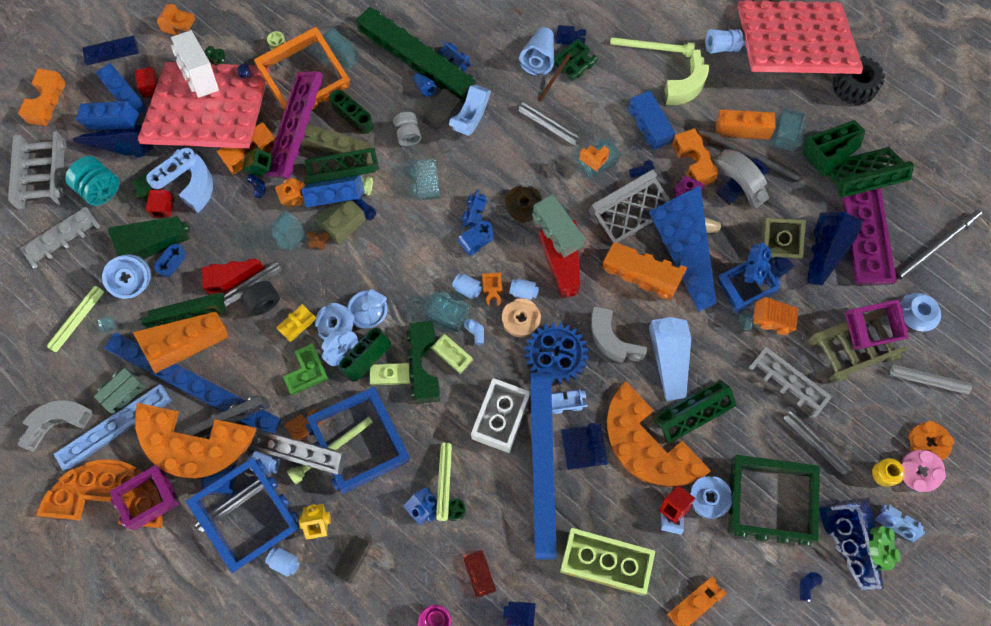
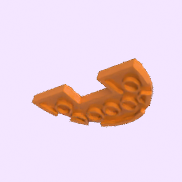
[606,381,711,487]
[135,403,257,478]
[36,459,163,529]

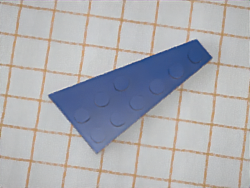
[648,186,717,312]

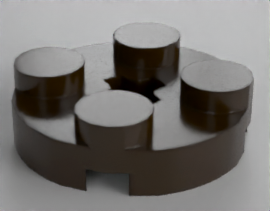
[506,185,542,223]

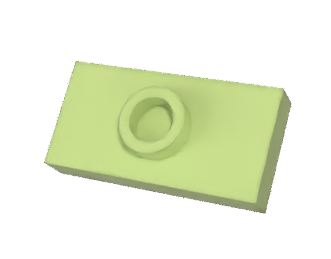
[431,334,473,374]
[370,363,410,386]

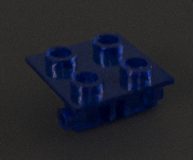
[561,423,608,470]

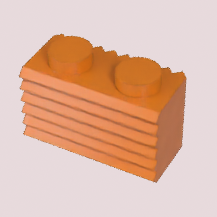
[753,297,798,335]

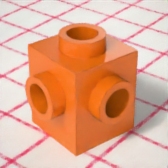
[275,178,305,208]

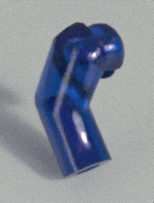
[629,160,655,178]
[247,174,266,199]
[352,197,376,220]
[799,572,823,602]

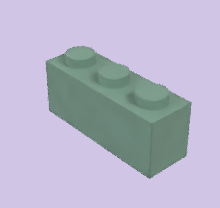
[532,194,585,257]

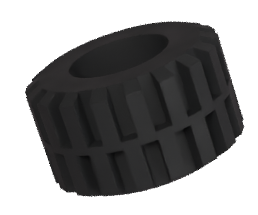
[832,55,885,106]

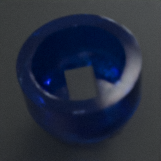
[237,63,252,79]

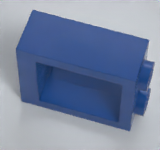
[718,261,781,313]

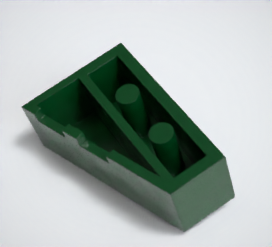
[803,120,865,177]

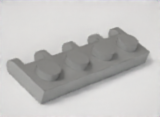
[20,207,101,269]
[749,347,832,418]

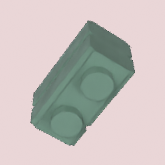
[94,367,146,414]

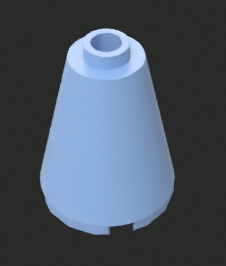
[519,27,554,75]

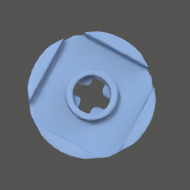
[315,303,355,340]
[321,328,359,366]
[690,476,732,519]

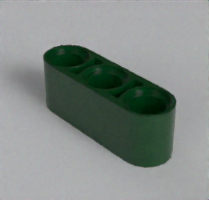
[330,90,373,134]
[338,327,391,382]

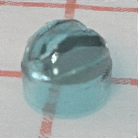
[738,314,754,330]
[97,317,115,333]

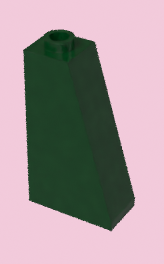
[107,216,190,260]

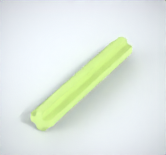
[47,286,104,352]
[436,443,452,521]

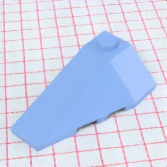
[649,317,691,402]

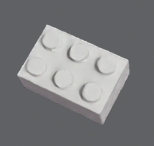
[171,30,219,98]
[471,378,531,453]

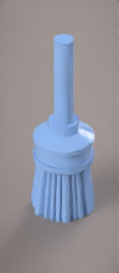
[705,29,746,54]

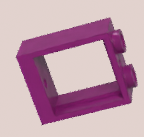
[845,299,909,350]
[110,465,181,530]

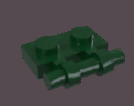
[554,39,598,81]

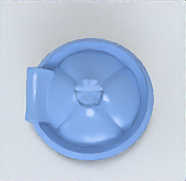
[347,289,387,329]
[900,293,941,331]

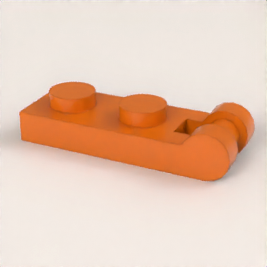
[667,576,727,626]

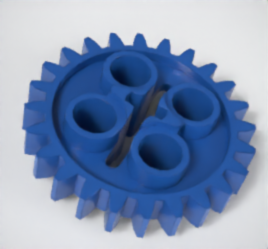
[525,322,589,386]

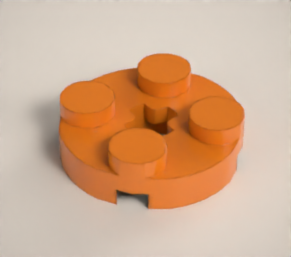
[908,421,954,460]

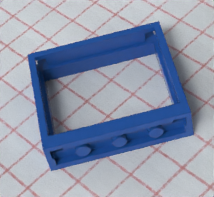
[305,387,410,494]
[185,457,300,573]

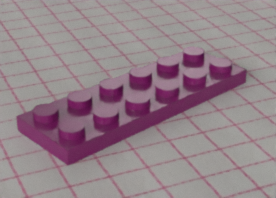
[264,71,323,179]
[842,188,897,285]

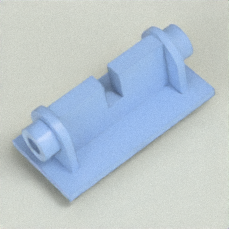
[552,389,588,414]
[875,504,925,542]

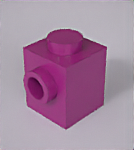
[673,175,705,198]

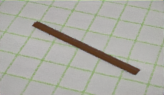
[538,54,571,102]

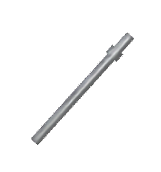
[698,128,801,181]
[896,210,983,279]

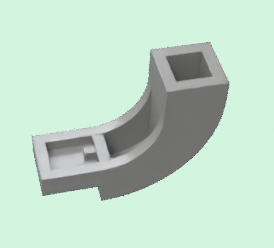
[712,149,769,209]
[590,307,647,364]
[17,400,94,452]

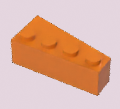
[133,312,229,373]

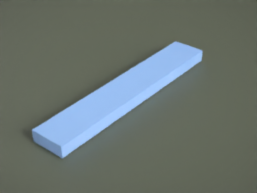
[54,384,172,471]

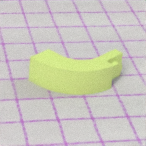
[664,50,709,105]

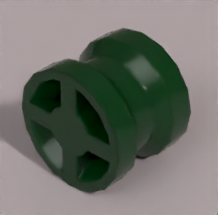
[204,46,225,65]
[448,498,466,521]

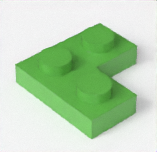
[283,343,329,396]

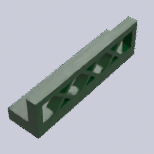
[303,147,379,184]
[141,292,225,328]
[653,379,737,444]

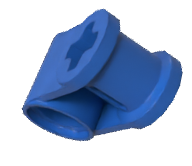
[457,221,493,256]

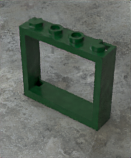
[728,455,820,546]

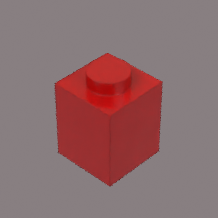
[135,67,159,98]
[146,189,175,219]
[659,485,696,524]

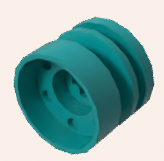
[65,156,120,206]

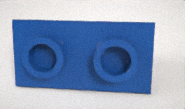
[438,40,473,72]
[461,190,487,229]
[744,242,771,286]

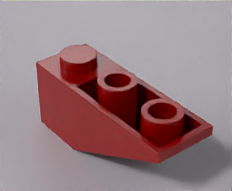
[202,258,264,295]

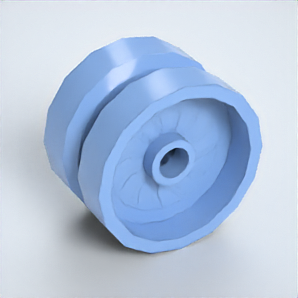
[102,254,151,299]

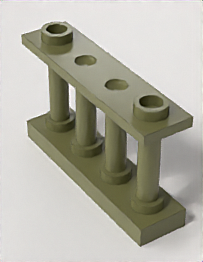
[808,308,907,383]

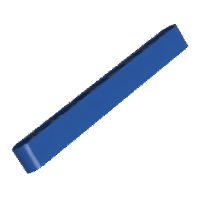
[530,372,557,560]

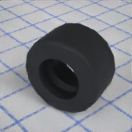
[241,281,280,316]

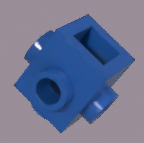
[404,487,437,526]

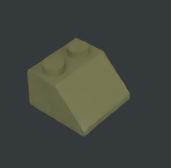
[313,200,366,244]
[761,218,806,258]

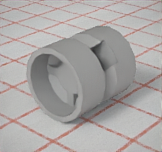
[393,112,421,146]

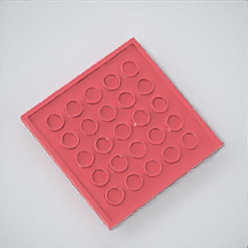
[738,0,863,74]
[138,62,270,148]

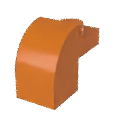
[157,4,195,35]

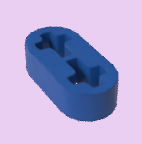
[154,244,186,278]

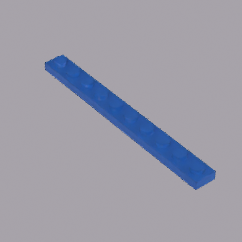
[104,332,282,433]

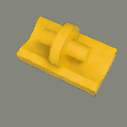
[276,304,316,342]

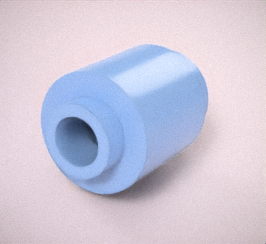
[452,273,482,299]
[509,278,539,301]
[248,451,280,474]
[265,548,299,577]

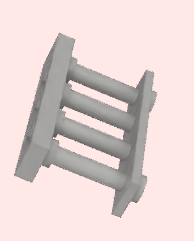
[8,131,67,209]

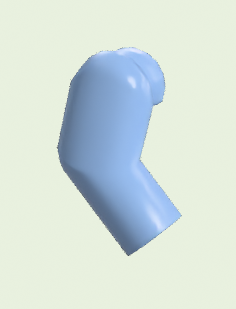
[464,319,484,346]

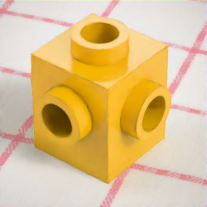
[299,504,331,540]

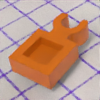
[482,272,502,306]
[284,409,323,440]

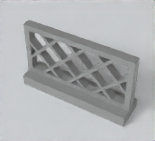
[588,170,670,244]

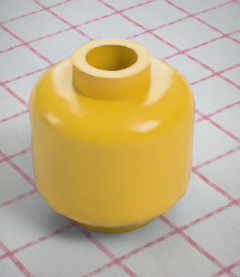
[872,458,905,487]

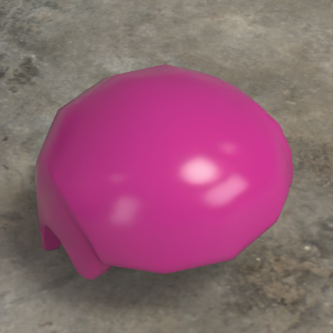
[418,604,451,626]

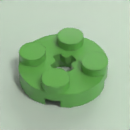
[869,526,900,571]

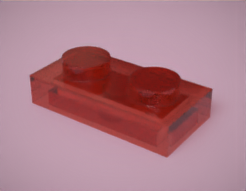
[463,550,497,599]

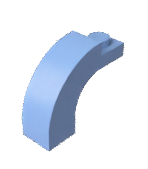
[449,84,491,136]
[173,149,213,213]

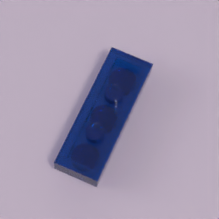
[82,35,139,66]
[716,158,769,206]

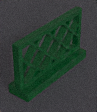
[826,147,914,198]

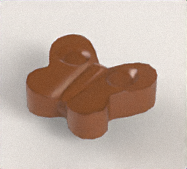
[307,231,330,250]

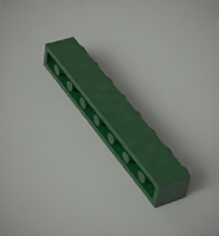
[356,6,476,104]

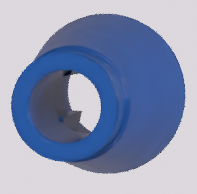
[413,72,437,97]

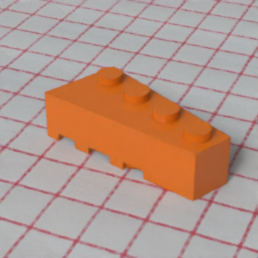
[602,242,687,301]

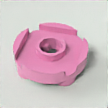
[901,450,946,492]

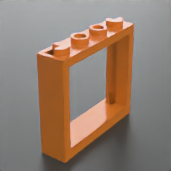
[254,27,350,112]

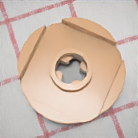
[502,298,541,337]

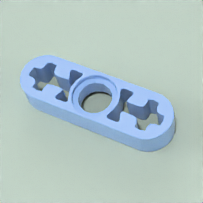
[146,148,197,189]

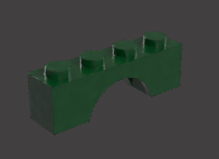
[406,321,441,404]

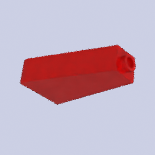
[539,220,580,298]

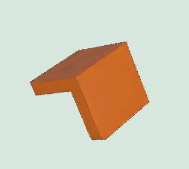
[579,145,610,172]

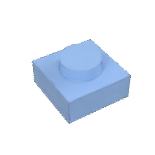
[661,513,684,535]

